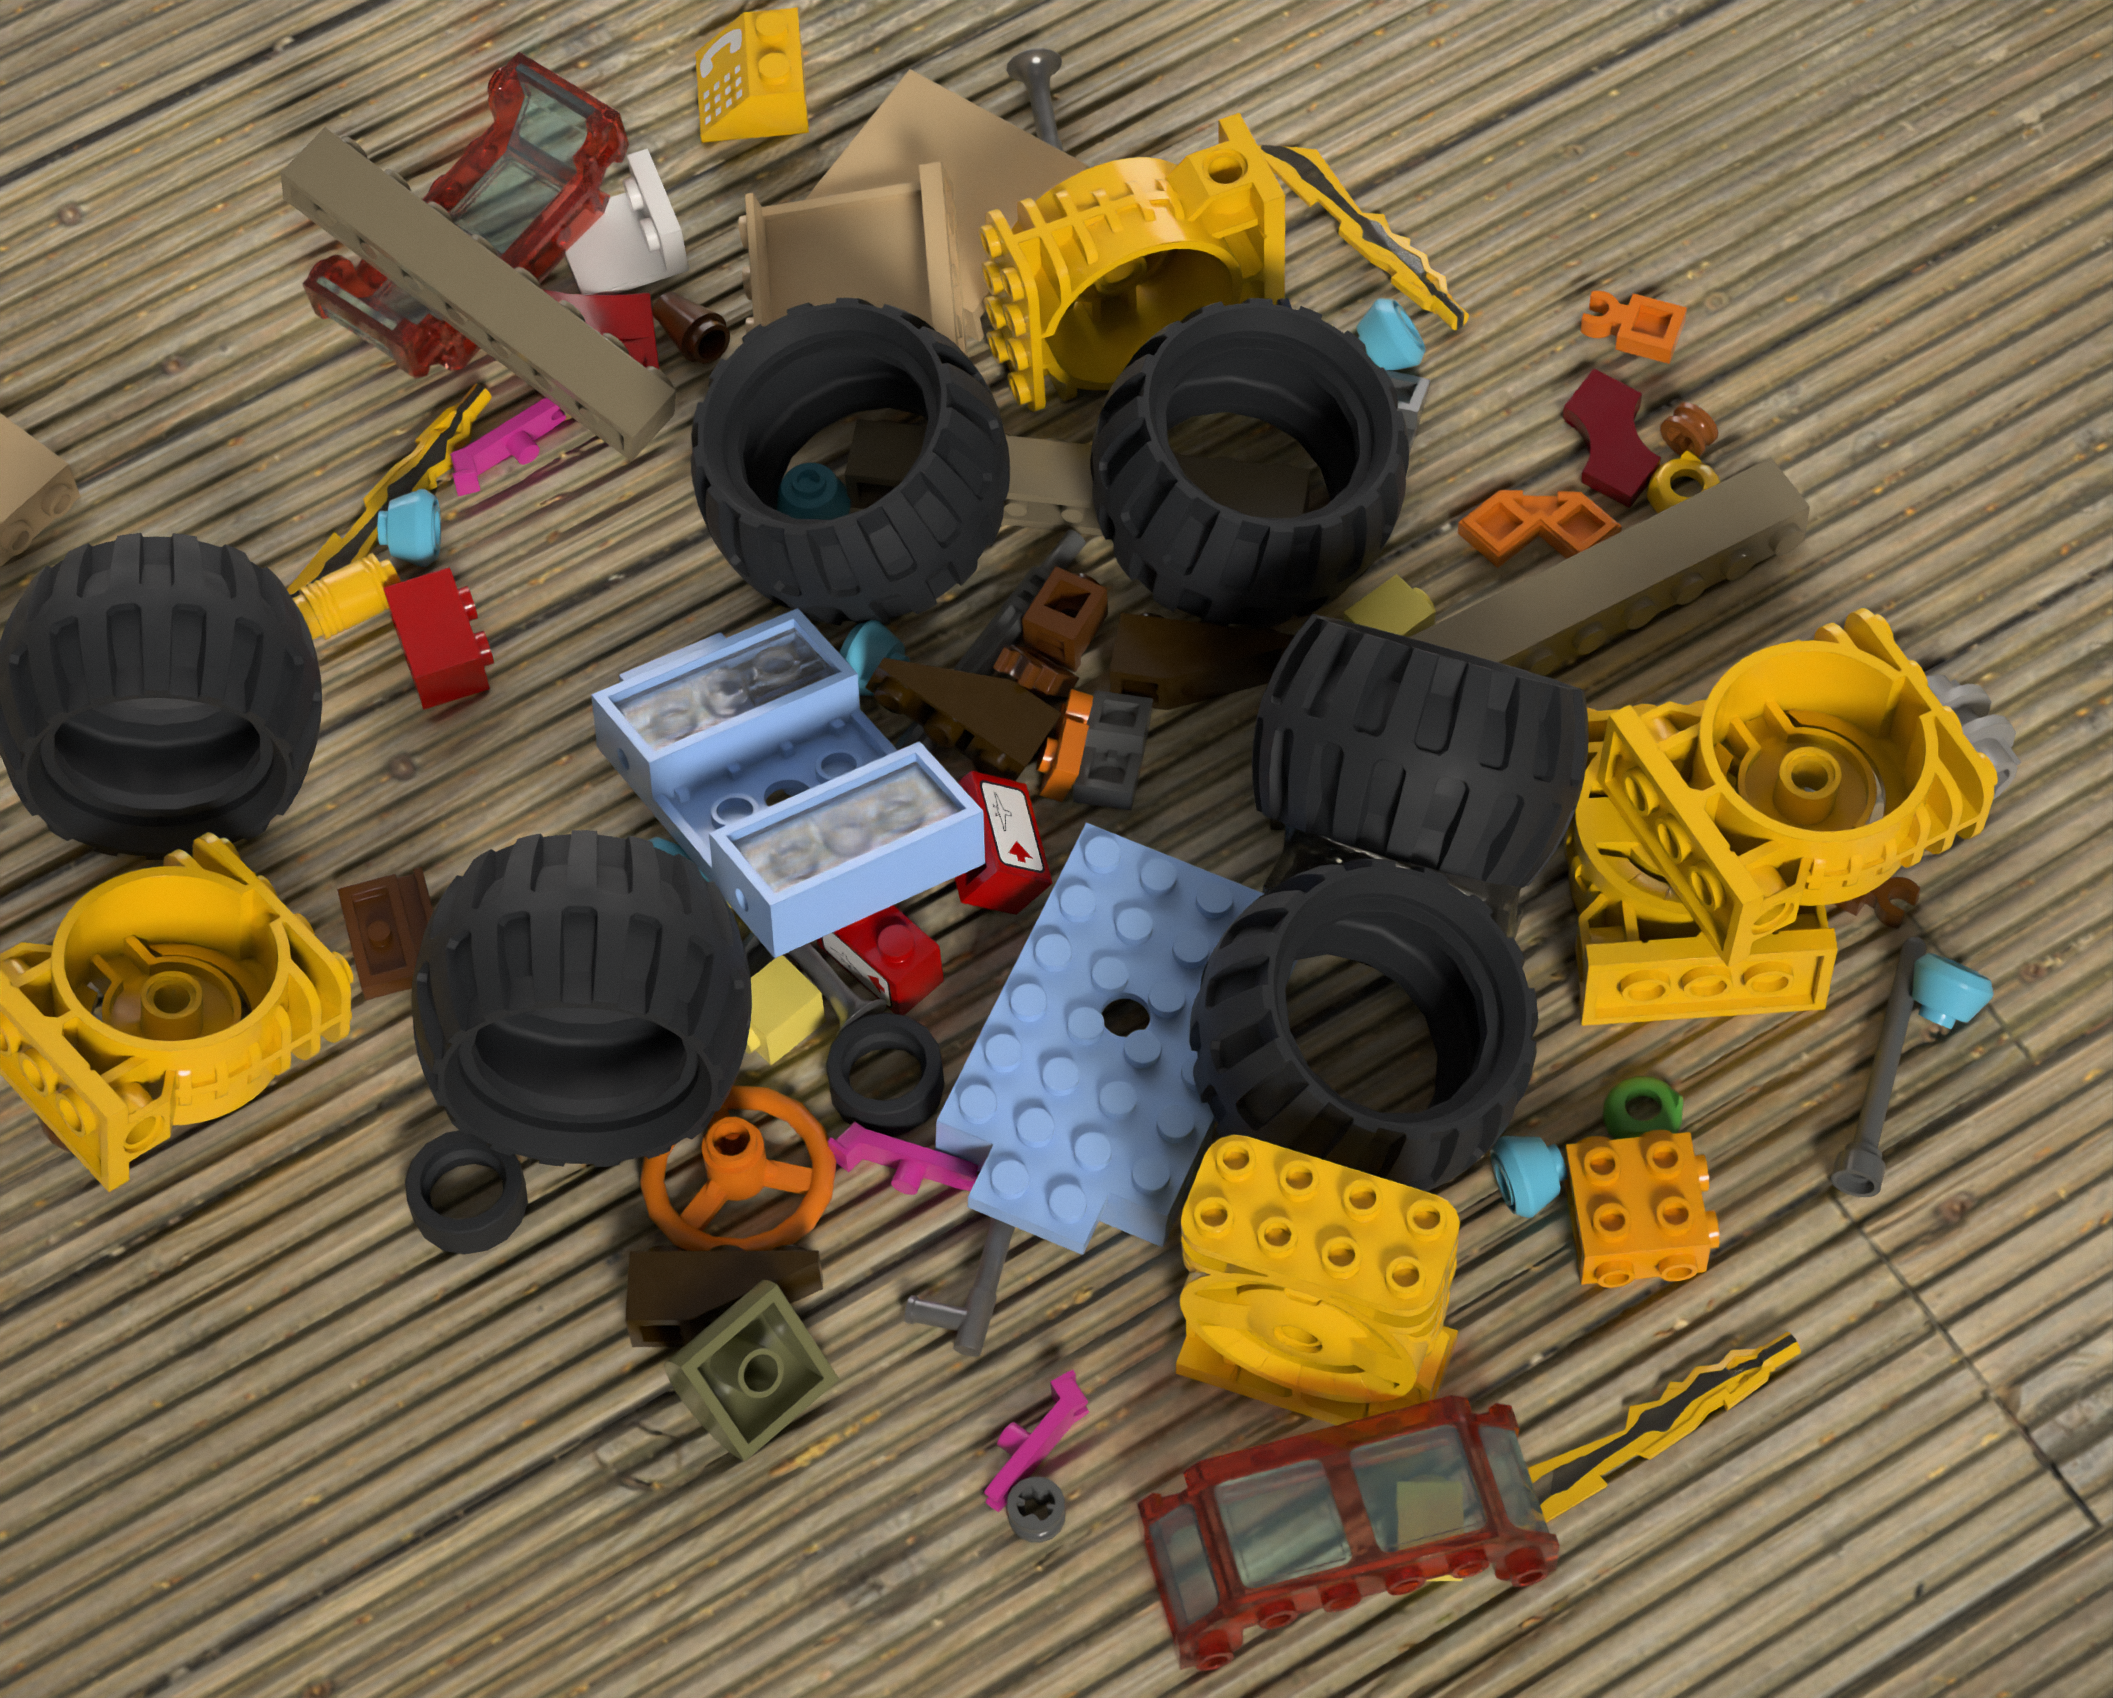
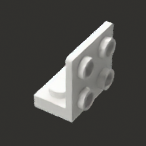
[552,148,689,295]

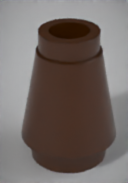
[653,292,730,364]

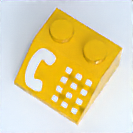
[695,7,809,143]

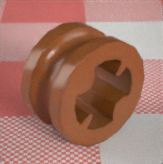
[1660,402,1718,458]

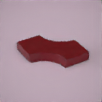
[1563,368,1661,508]

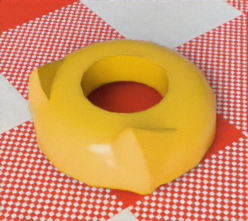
[1647,450,1721,513]

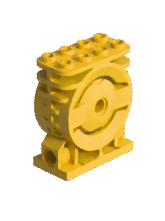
[978,113,1286,412]
[1597,608,1998,967]
[1563,700,1838,1026]
[0,832,354,1192]
[1176,1135,1460,1451]

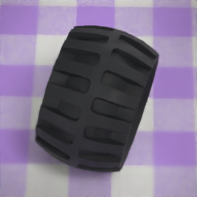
[691,298,1010,626]
[1090,298,1409,629]
[0,533,322,860]
[1252,614,1589,888]
[411,830,752,1167]
[1189,859,1538,1191]

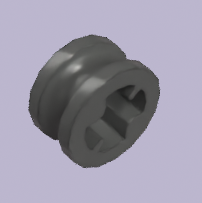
[1007,1477,1066,1543]

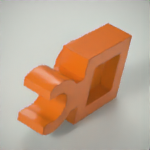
[1580,290,1687,364]
[1036,689,1093,802]

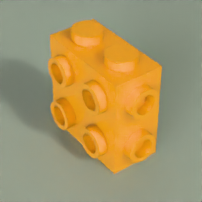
[1564,1130,1719,1288]

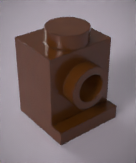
[1022,566,1108,672]

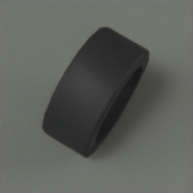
[826,1012,945,1136]
[405,1130,528,1255]

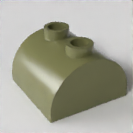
[665,1280,840,1461]

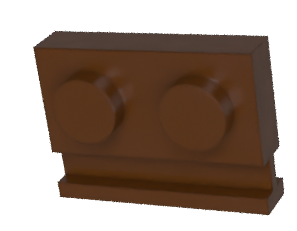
[337,867,433,1001]

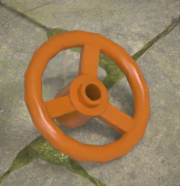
[640,1085,837,1251]

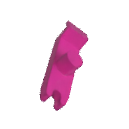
[450,398,566,497]
[828,1122,979,1195]
[984,1369,1089,1512]

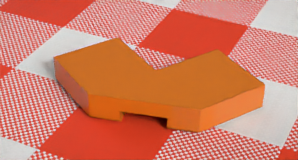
[1458,490,1622,568]

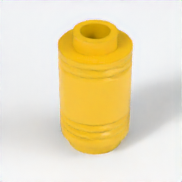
[292,553,401,640]

